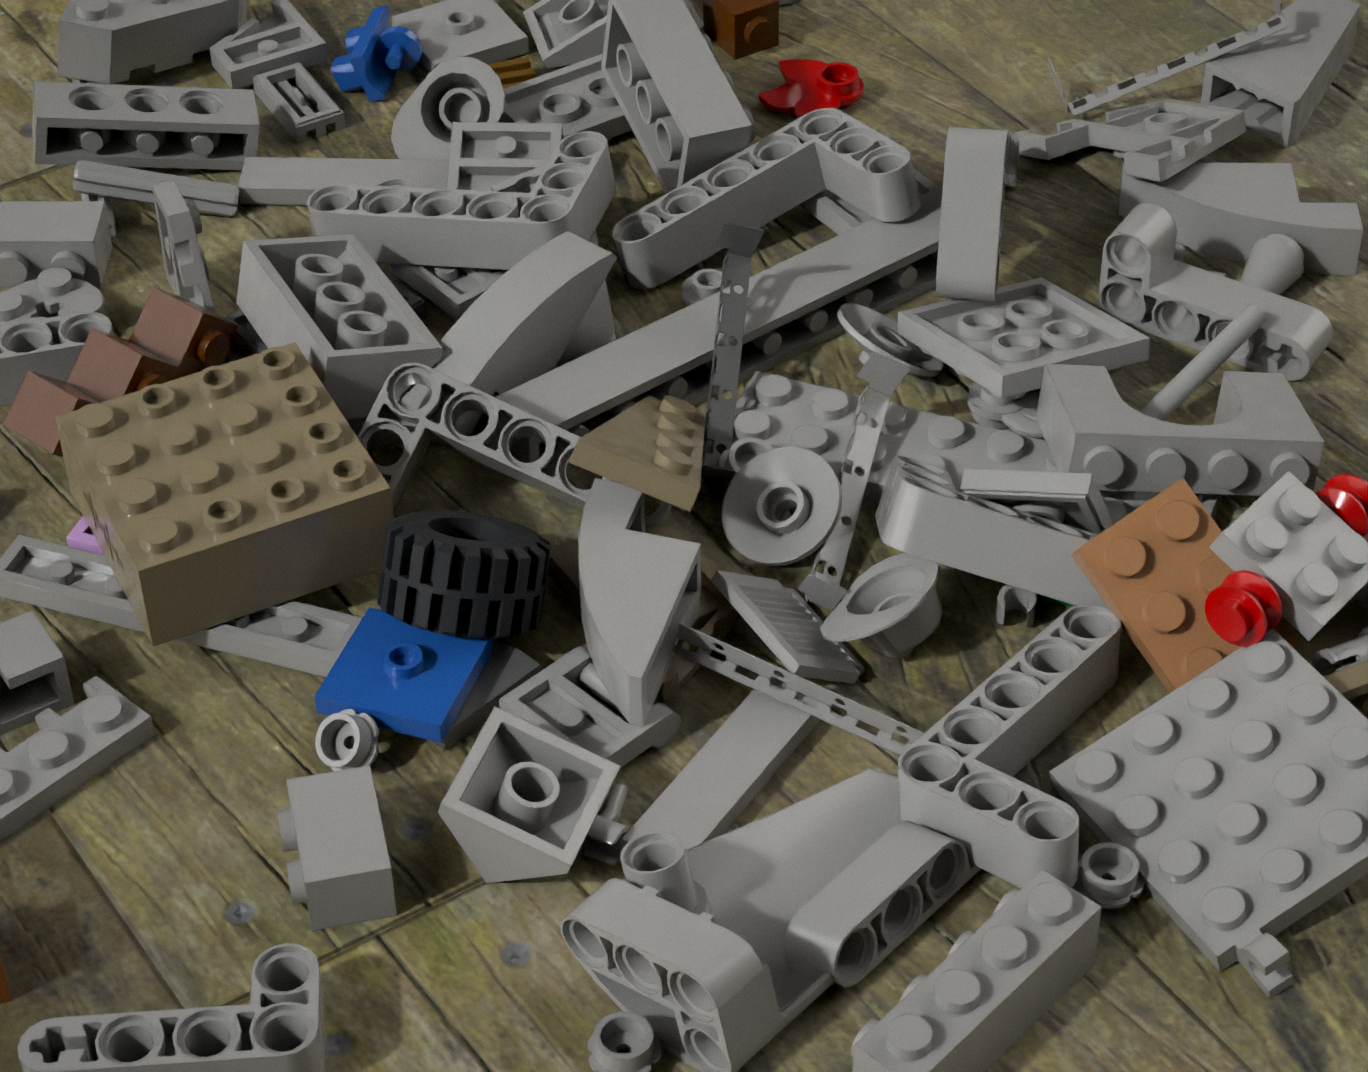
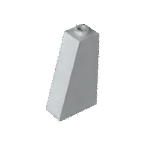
[1201,0,1360,148]

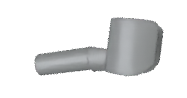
[996,584,1037,627]
[584,783,630,866]

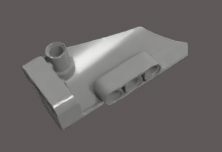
[560,768,981,1072]

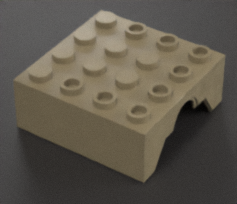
[55,342,394,647]

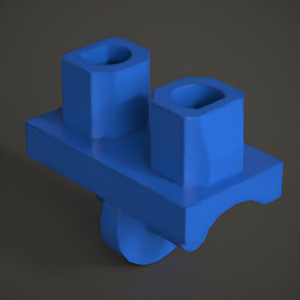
[331,5,423,102]

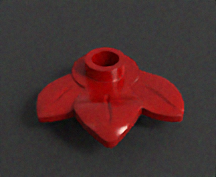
[759,59,864,119]

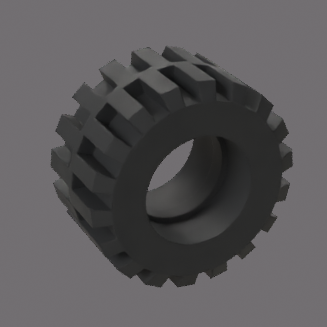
[377,510,551,639]

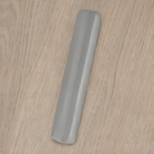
[73,160,239,217]

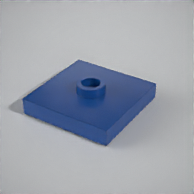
[314,607,493,743]

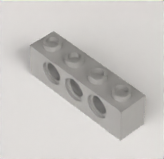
[32,81,260,170]

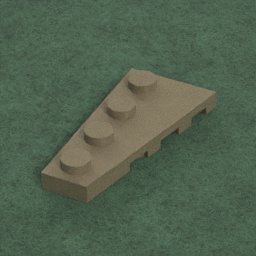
[569,396,705,512]

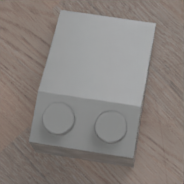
[523,0,704,68]

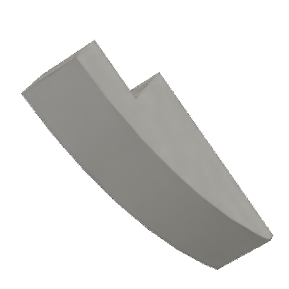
[1118,162,1363,276]
[399,231,617,436]
[578,478,701,727]

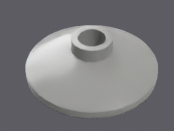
[837,303,943,377]
[722,446,842,566]

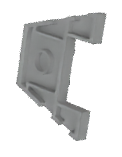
[1014,98,1246,182]

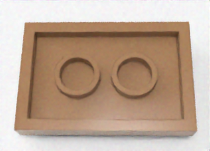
[1071,477,1301,693]

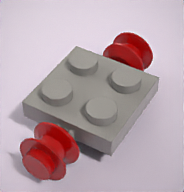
[1205,471,1368,647]

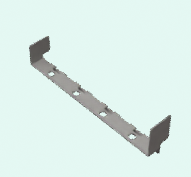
[1048,0,1288,116]
[798,351,911,610]
[673,592,924,755]

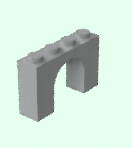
[1036,364,1324,496]

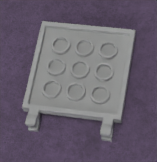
[1049,628,1368,999]

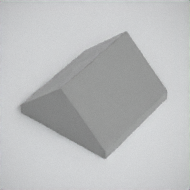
[438,706,620,883]

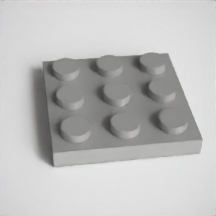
[897,277,1150,400]

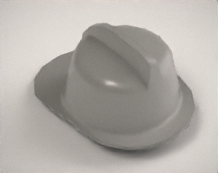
[391,56,505,160]
[820,552,942,659]

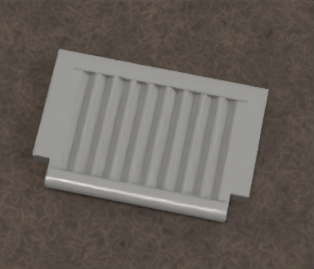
[711,570,865,684]

